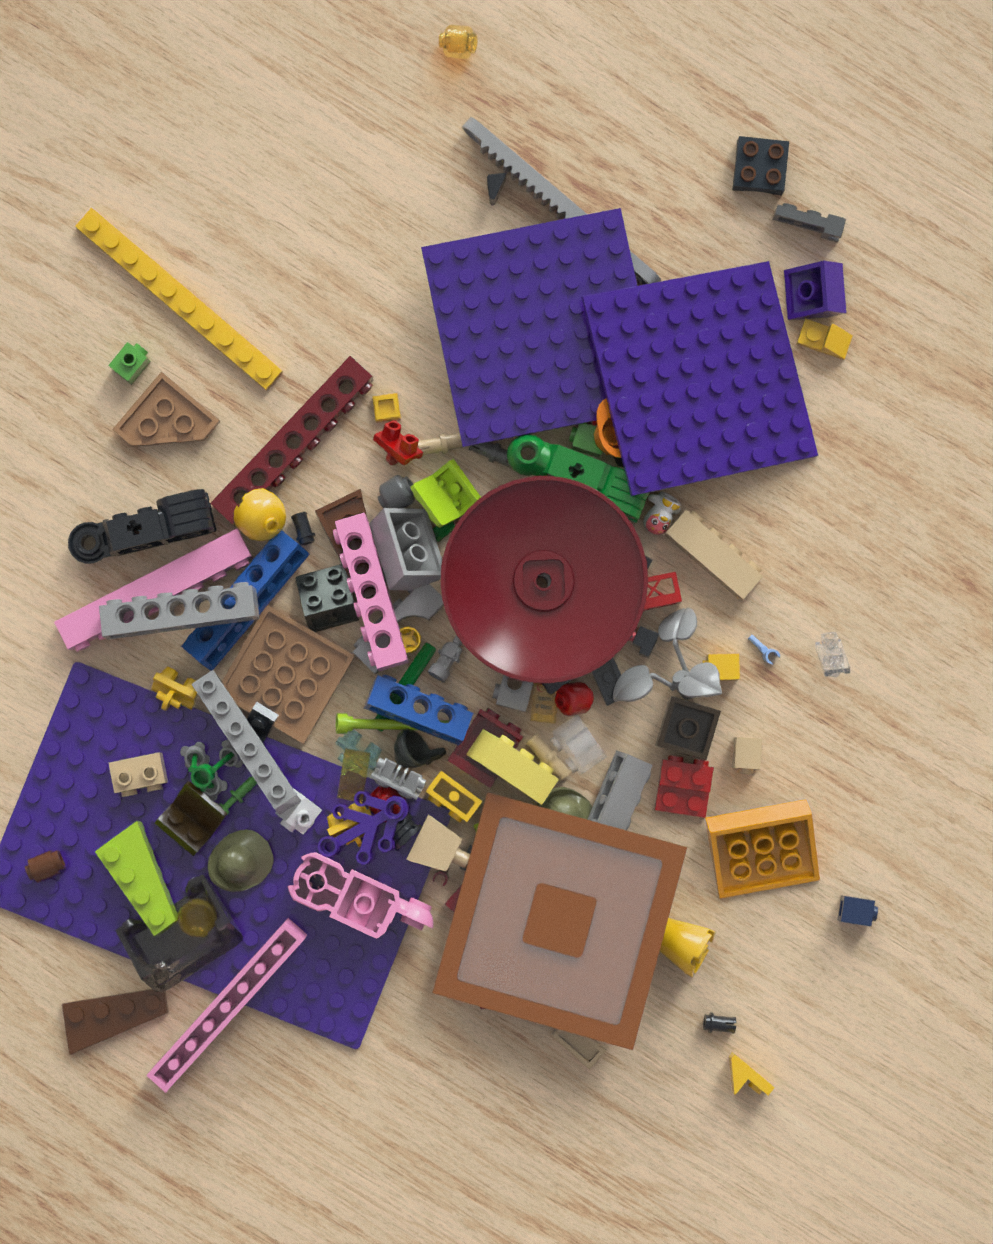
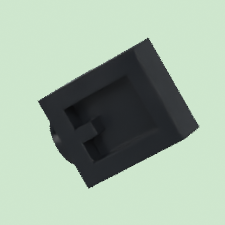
[247,702,279,743]

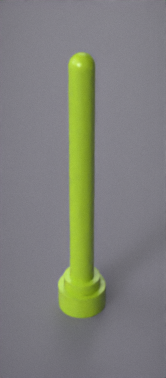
[335,713,449,734]

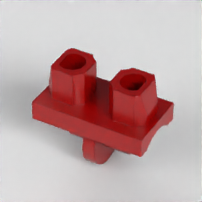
[373,420,423,466]

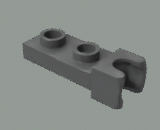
[773,203,846,242]

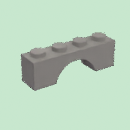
[353,584,444,675]

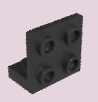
[296,564,359,632]

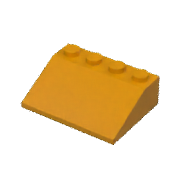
[705,799,820,899]

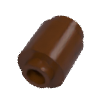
[25,850,66,883]

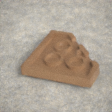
[112,372,220,447]

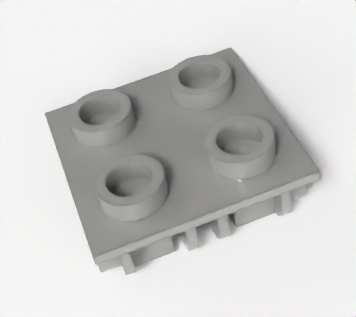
[370,758,426,800]

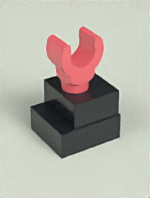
[629,626,659,659]

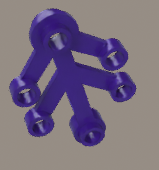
[318,791,409,865]

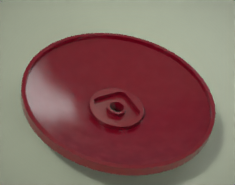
[440,476,648,683]

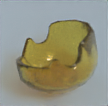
[178,898,218,938]

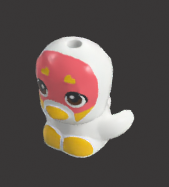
[643,491,681,535]

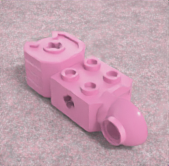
[288,853,434,939]

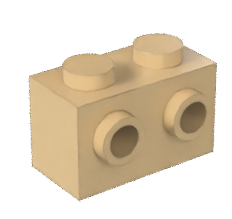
[109,752,168,797]

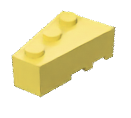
[466,729,559,805]

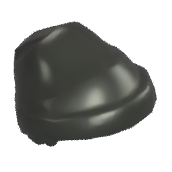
[394,729,447,769]

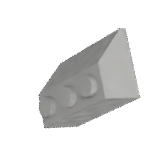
[369,508,442,590]

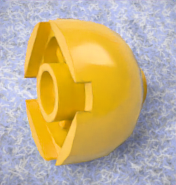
[234,488,286,541]

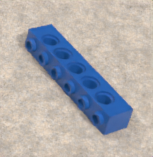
[181,530,310,671]

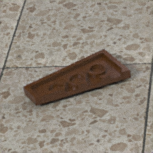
[315,489,376,599]
[62,987,169,1055]

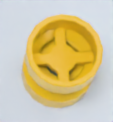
[400,627,421,653]

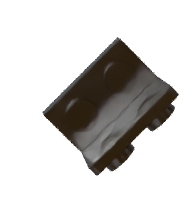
[154,781,227,856]

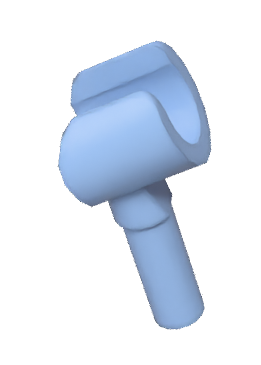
[748,635,780,665]

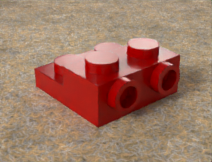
[654,755,714,818]

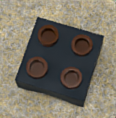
[732,136,789,195]

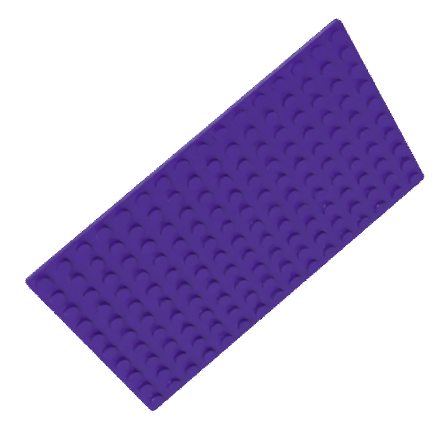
[0,662,451,1049]

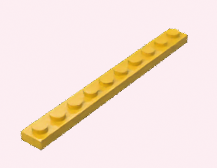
[75,207,283,391]

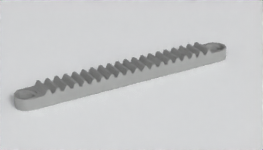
[462,117,661,285]

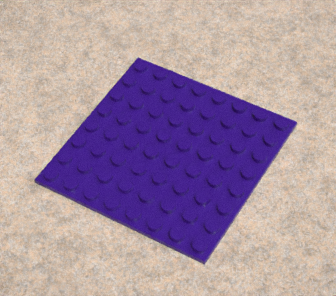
[421,208,637,447]
[581,261,819,496]

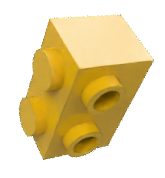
[426,771,482,823]

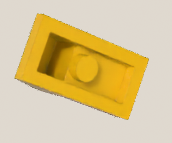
[796,318,853,360]
[729,1052,775,1096]

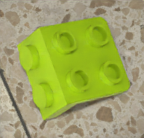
[411,459,481,528]

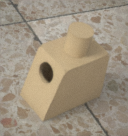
[407,815,470,872]

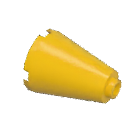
[660,918,716,977]

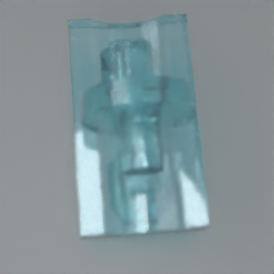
[335,729,382,774]

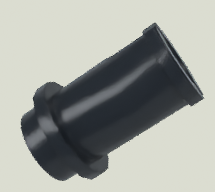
[291,512,316,546]
[703,1012,736,1034]

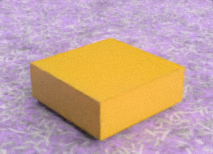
[372,393,401,423]

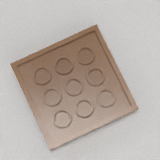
[222,605,355,744]

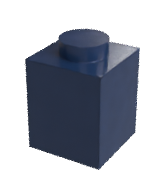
[838,895,878,927]

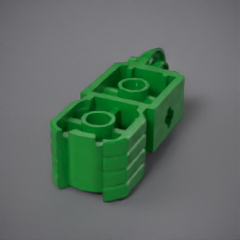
[507,434,649,523]

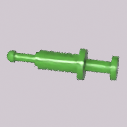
[219,776,257,814]

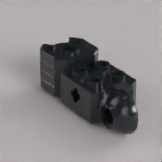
[68,489,217,564]

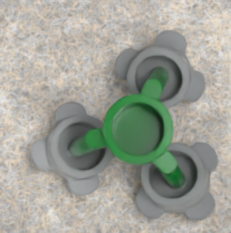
[180,740,243,801]

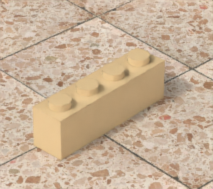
[665,510,764,601]

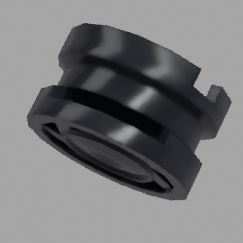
[386,812,422,851]

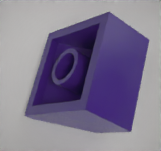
[784,260,846,320]

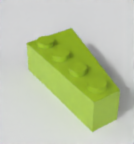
[95,821,180,936]

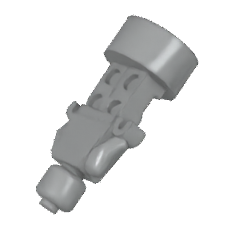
[428,635,463,683]

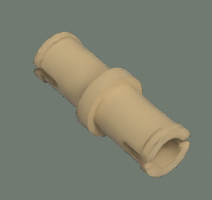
[418,433,469,456]
[525,733,571,782]

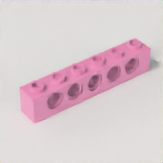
[333,513,409,671]

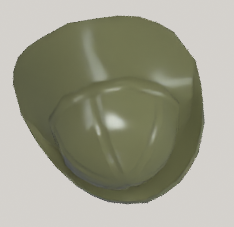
[536,787,592,819]
[208,830,273,892]

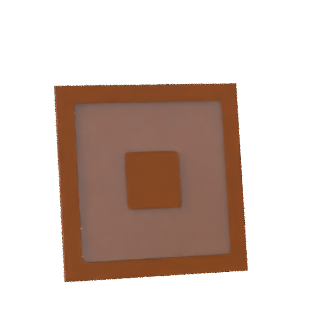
[432,792,687,1050]

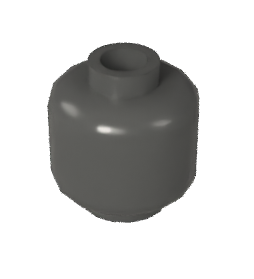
[378,475,415,509]

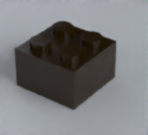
[655,696,721,761]

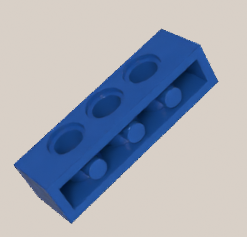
[364,675,473,746]

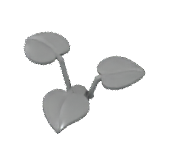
[613,608,722,702]

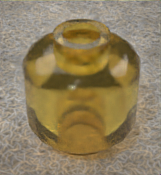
[439,24,478,59]

